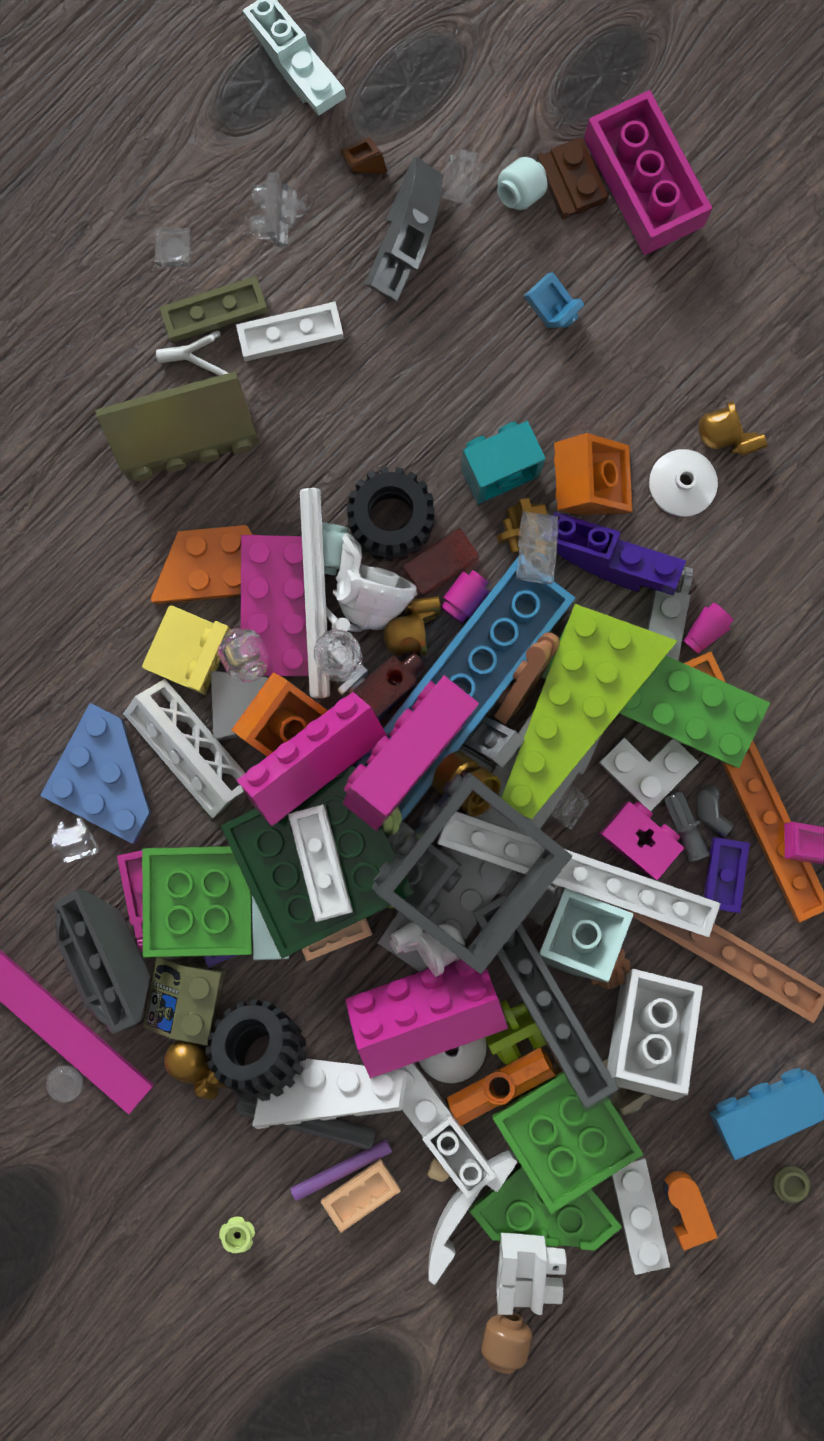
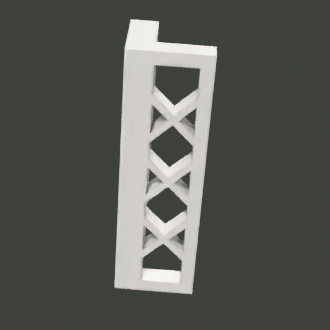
[123,679,245,819]

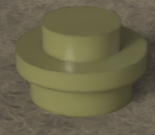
[773,1165,810,1203]

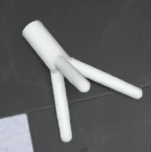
[156,330,228,376]
[326,606,362,649]

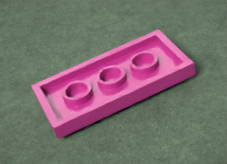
[240,535,309,676]

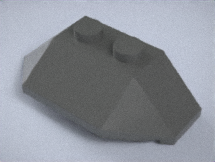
[54,888,150,1034]

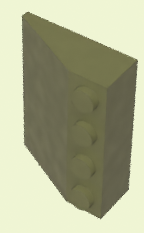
[95,371,259,481]

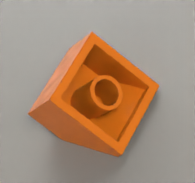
[554,433,632,515]

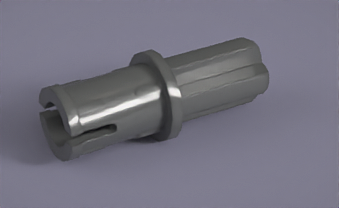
[664,792,710,863]

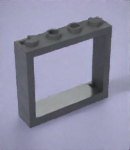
[372,770,573,974]

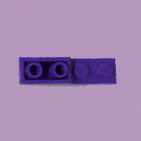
[542,511,686,596]

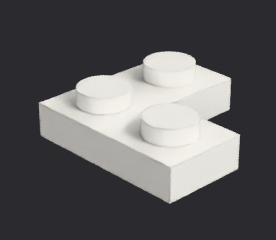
[598,738,699,811]

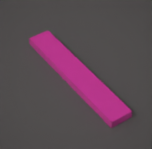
[0,949,154,1114]

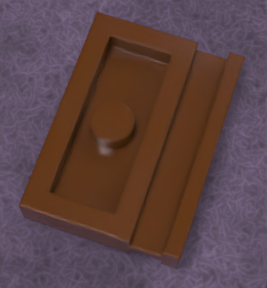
[536,137,608,220]

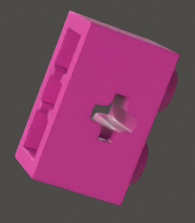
[598,801,684,880]

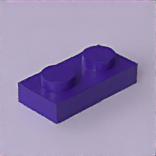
[704,837,750,913]

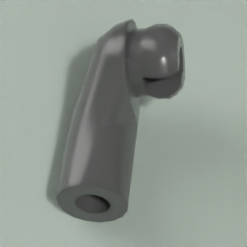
[696,785,734,838]

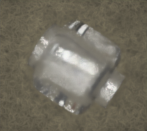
[217,628,270,682]

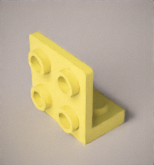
[142,605,234,695]

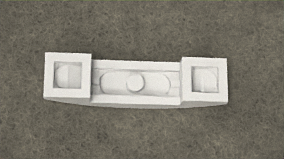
[428,1150,518,1285]

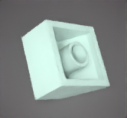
[539,888,633,983]

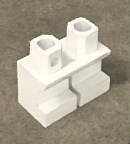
[496,1233,566,1315]

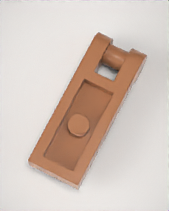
[494,632,560,725]

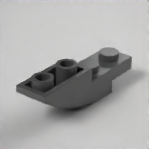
[364,157,443,301]

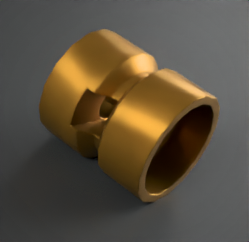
[432,751,501,817]

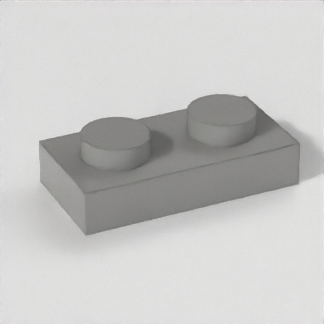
[464,716,525,768]

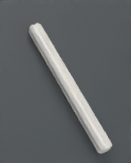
[300,488,330,699]

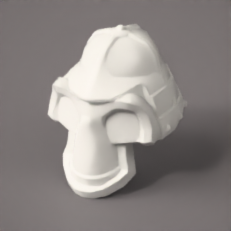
[333,533,417,630]

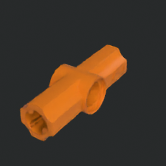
[447,1046,556,1126]

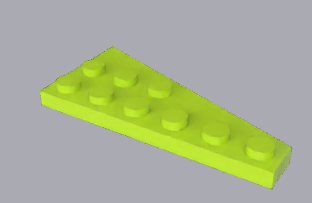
[501,604,678,819]

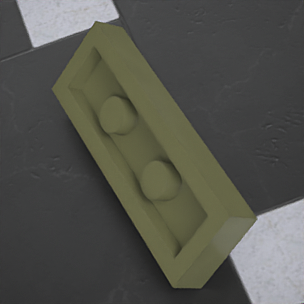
[159,276,268,343]

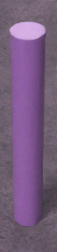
[290,1139,393,1201]

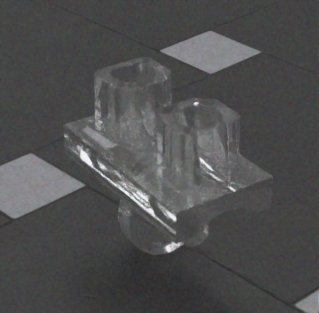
[250,172,306,247]

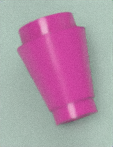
[683,602,734,654]

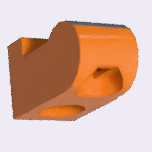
[663,1171,718,1251]

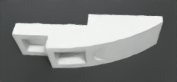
[398,1063,496,1199]

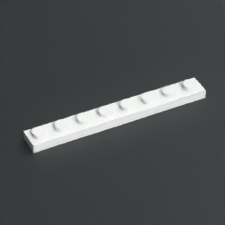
[437,811,721,937]

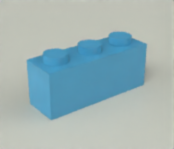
[709,1068,824,1160]

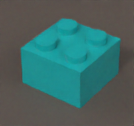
[461,421,546,505]

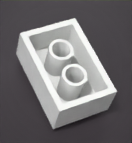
[607,969,703,1101]

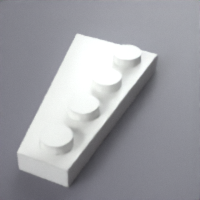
[252,1059,408,1129]

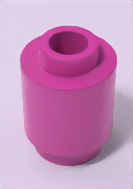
[441,570,490,623]

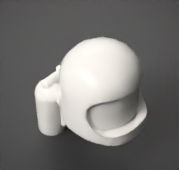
[390,922,465,977]

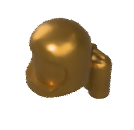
[698,401,768,456]
[384,596,441,656]
[164,1040,227,1100]

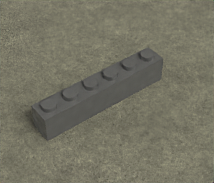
[473,895,619,1113]

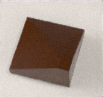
[340,137,387,174]

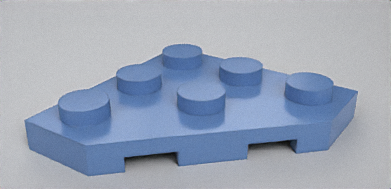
[40,703,152,844]

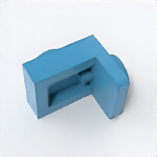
[524,272,585,328]

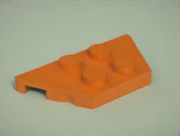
[151,525,253,604]

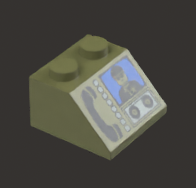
[143,957,227,1045]

